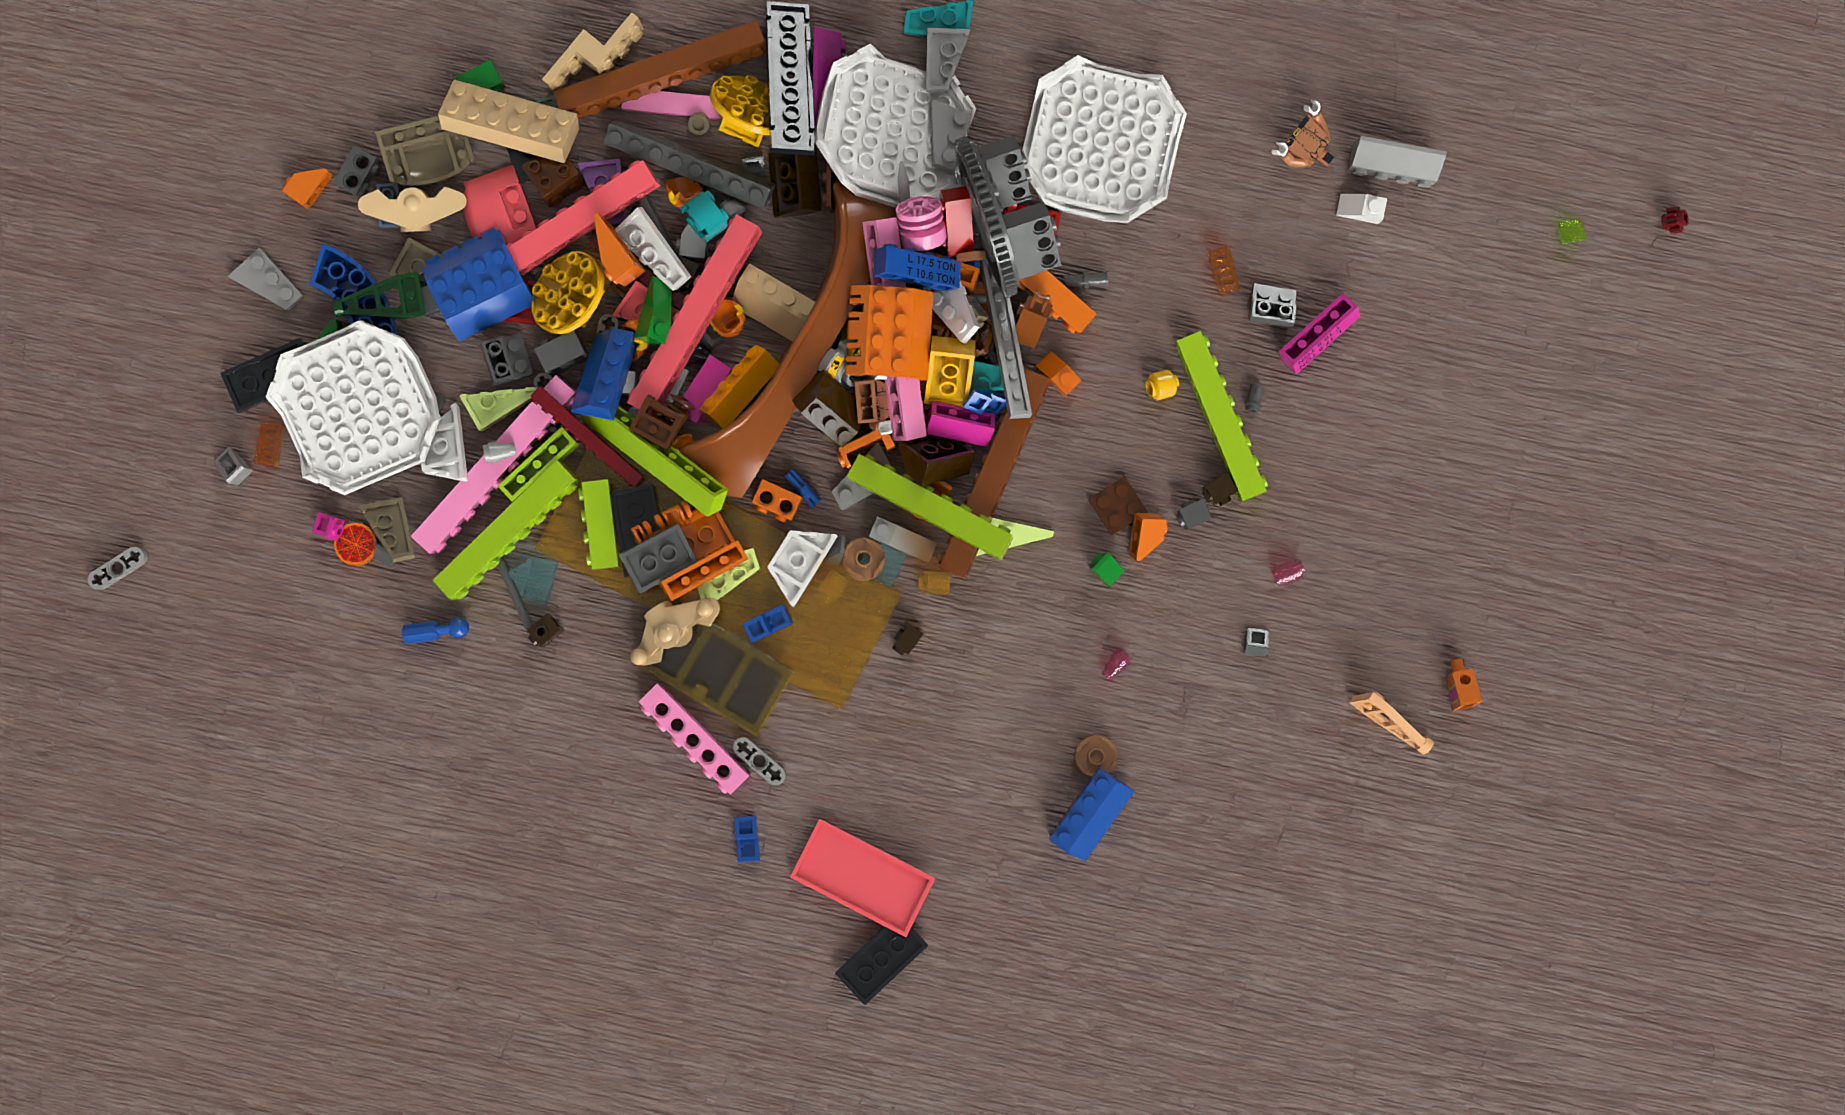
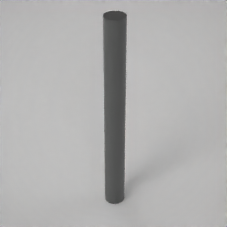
[497,556,533,631]

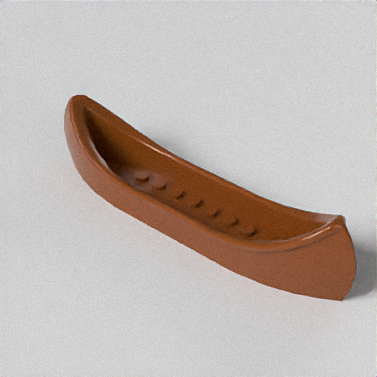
[680,179,899,498]

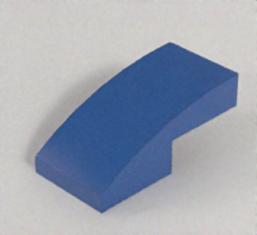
[962,389,1006,417]
[742,604,793,643]
[734,816,760,863]

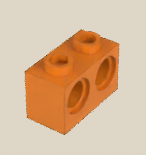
[752,479,803,523]

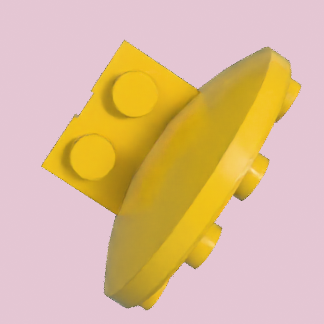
[710,75,770,147]
[531,251,605,334]

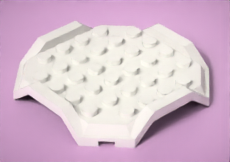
[815,44,976,208]
[1022,55,1187,223]
[266,320,440,495]

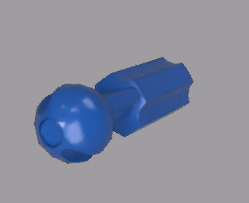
[402,617,469,644]

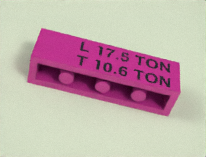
[1279,293,1360,375]

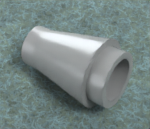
[483,442,516,464]

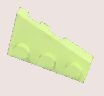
[697,548,760,600]

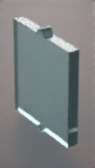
[860,539,906,587]

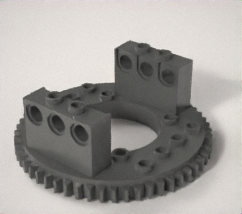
[955,136,1062,297]

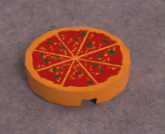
[334,522,379,566]

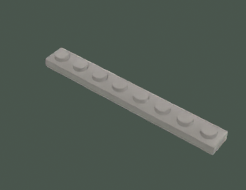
[980,258,1032,419]

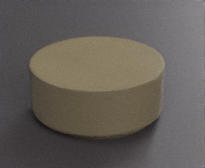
[688,112,710,135]

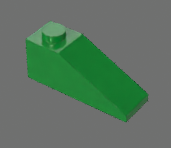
[634,276,672,345]

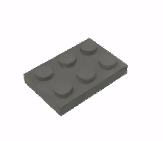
[618,523,698,594]

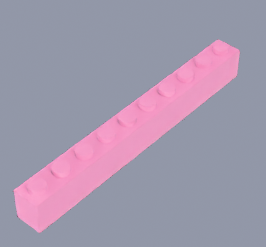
[862,217,927,441]
[411,375,577,554]

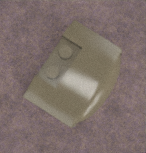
[375,116,474,186]

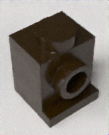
[892,621,923,656]

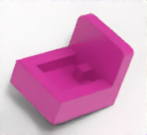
[312,512,345,541]

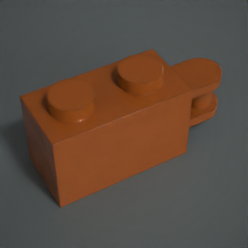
[1014,290,1053,349]

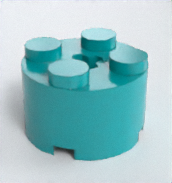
[680,190,729,243]

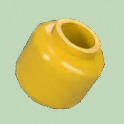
[1145,370,1179,400]

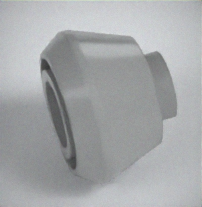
[719,199,746,222]

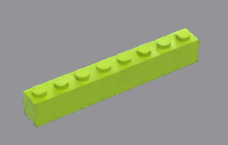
[1174,331,1268,502]
[580,405,728,517]
[846,454,1014,561]
[433,460,580,600]

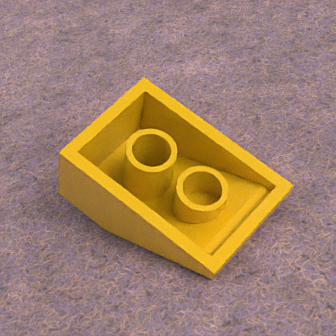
[924,336,976,407]

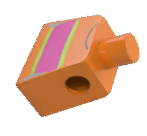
[1446,658,1482,711]

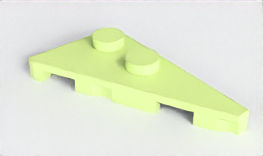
[460,387,538,432]
[976,518,1054,556]

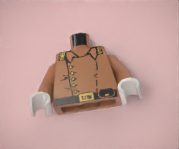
[1271,100,1335,168]
[855,375,893,435]

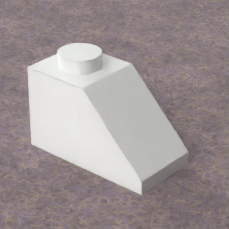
[1336,194,1387,224]

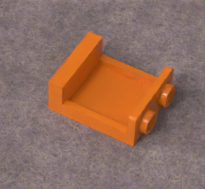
[837,431,895,471]

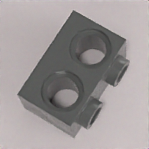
[333,145,381,199]

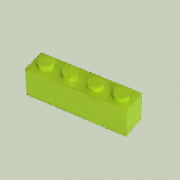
[498,427,580,502]
[578,479,619,570]

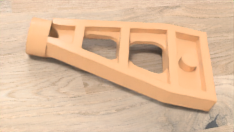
[1349,692,1434,755]

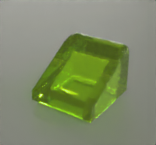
[1559,220,1587,244]

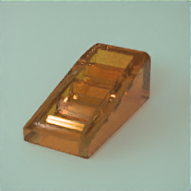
[1206,245,1240,295]
[254,422,284,467]

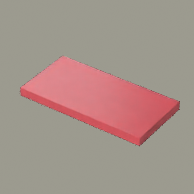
[790,819,936,937]

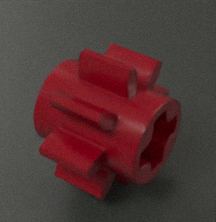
[1661,206,1689,234]

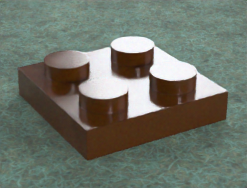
[1088,476,1148,536]

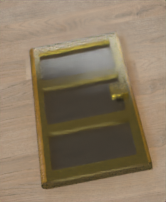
[635,599,796,737]

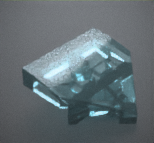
[507,557,558,605]

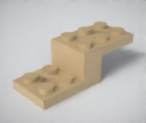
[542,12,644,92]

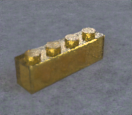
[918,571,951,596]

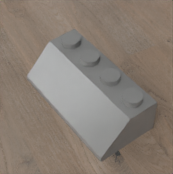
[1348,136,1447,188]

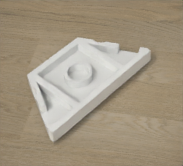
[421,403,468,481]
[767,530,838,607]

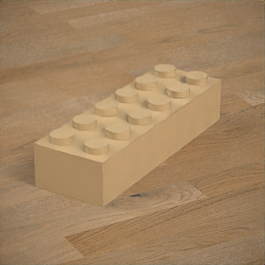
[438,80,579,163]

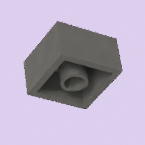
[534,330,589,377]

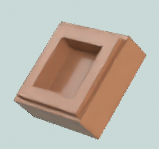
[956,251,986,262]

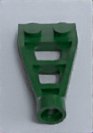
[333,272,426,319]

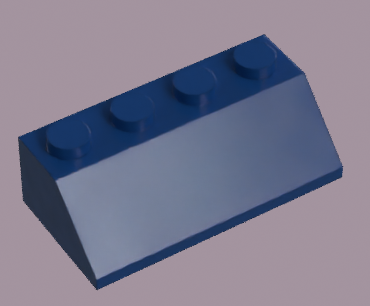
[571,328,637,421]
[1049,766,1135,861]

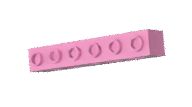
[639,683,751,795]

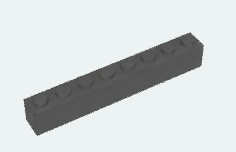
[603,119,776,209]

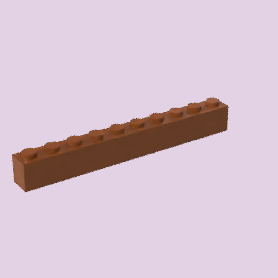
[553,20,767,120]
[938,369,1051,580]

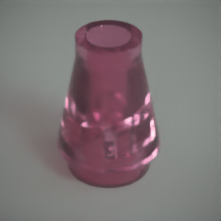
[1101,648,1132,681]

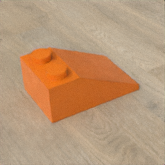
[593,212,645,287]

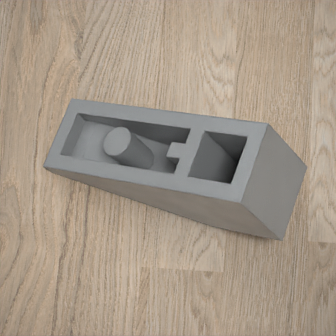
[676,224,709,262]
[869,517,937,563]

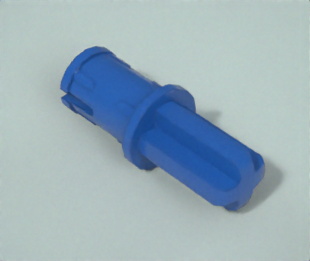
[784,469,822,508]

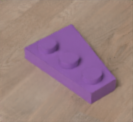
[577,158,627,226]

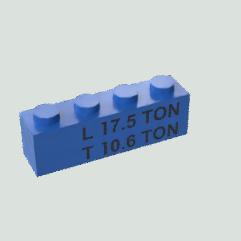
[873,244,961,292]

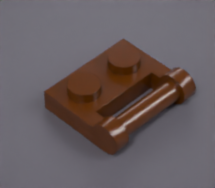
[629,395,687,450]

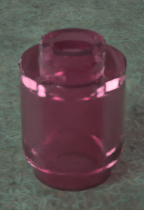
[1271,558,1305,587]

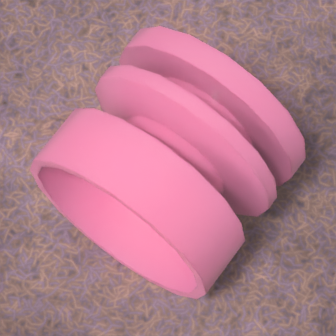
[895,196,947,251]

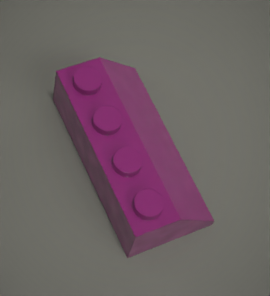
[813,27,846,123]

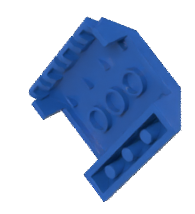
[422,227,536,341]

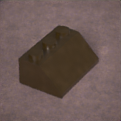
[768,147,822,218]
[792,369,861,448]
[899,434,975,486]

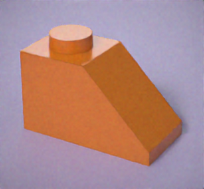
[282,168,333,210]
[1035,351,1082,397]
[1128,513,1168,561]

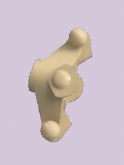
[358,187,467,232]
[630,598,720,666]

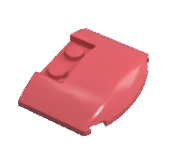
[463,164,537,244]

